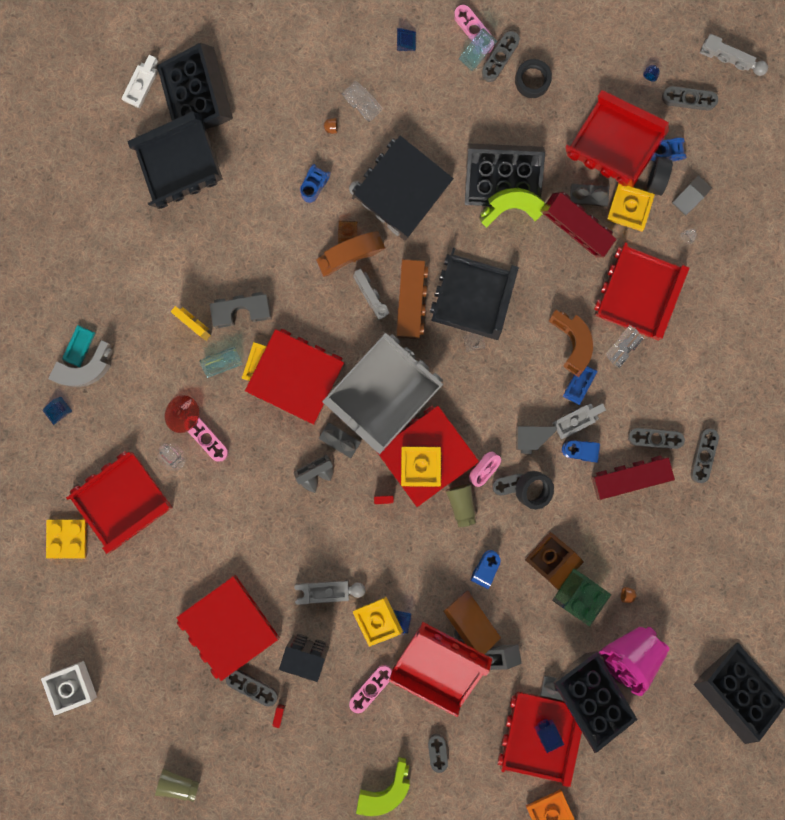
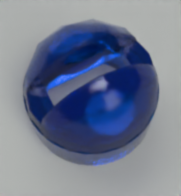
[643,65,660,82]

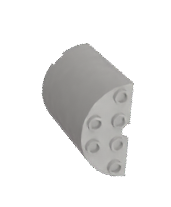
[322,333,443,454]

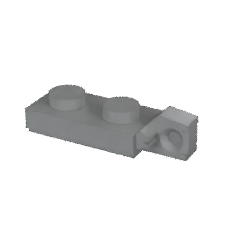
[353,269,389,320]
[552,403,606,439]

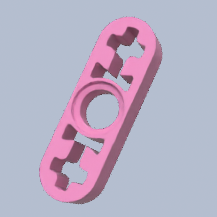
[454,5,495,54]
[184,416,228,462]
[349,665,392,713]

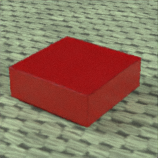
[374,495,394,505]
[272,704,286,728]

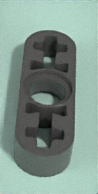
[482,31,520,82]
[662,86,718,111]
[628,428,685,449]
[690,429,719,483]
[226,670,278,707]

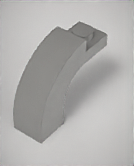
[48,340,113,387]

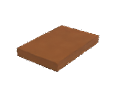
[443,590,501,654]

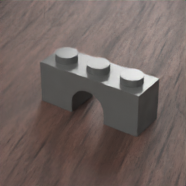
[209,292,272,329]

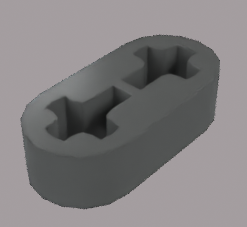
[492,474,523,495]
[428,734,448,773]

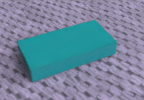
[62,325,96,368]

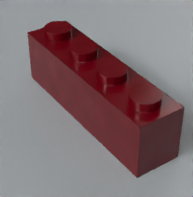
[540,192,617,258]
[591,455,675,500]

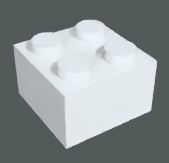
[41,661,97,716]

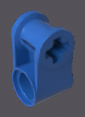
[651,138,687,162]
[300,164,331,203]
[562,441,600,463]
[470,550,501,589]

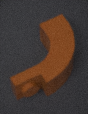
[316,231,386,277]
[549,310,593,377]

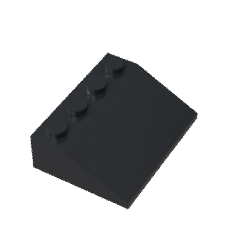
[157,43,233,129]
[465,143,545,206]
[693,643,785,744]
[554,651,638,753]

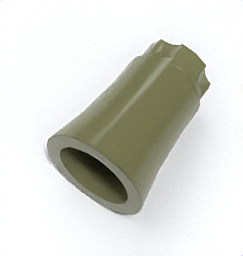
[445,484,476,527]
[155,768,200,802]

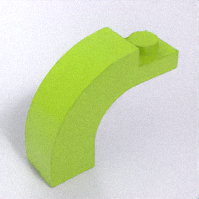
[479,188,546,228]
[356,757,410,816]

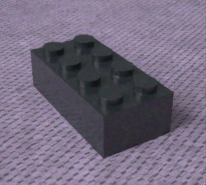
[279,634,329,682]

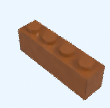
[396,259,428,339]

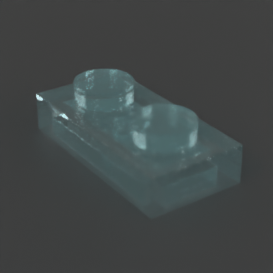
[459,28,497,71]
[199,346,243,378]

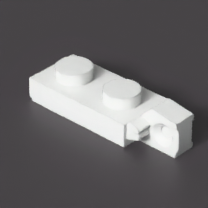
[122,55,158,109]

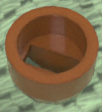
[324,118,337,134]
[621,587,637,603]

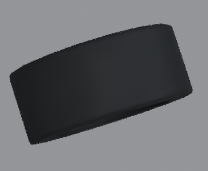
[515,59,552,98]
[647,157,673,196]
[515,471,554,510]

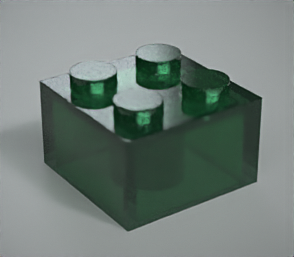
[552,569,612,627]

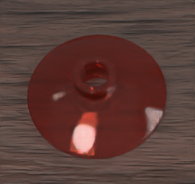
[165,395,199,433]

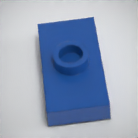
[563,366,598,405]

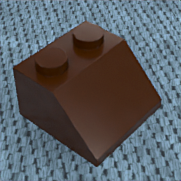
[525,532,584,590]

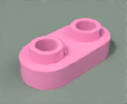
[469,452,501,487]

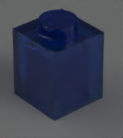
[534,719,564,753]

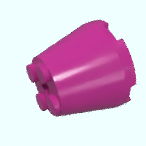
[599,627,670,696]

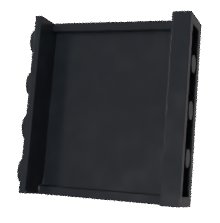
[127,112,223,209]
[352,136,454,241]
[429,248,519,340]

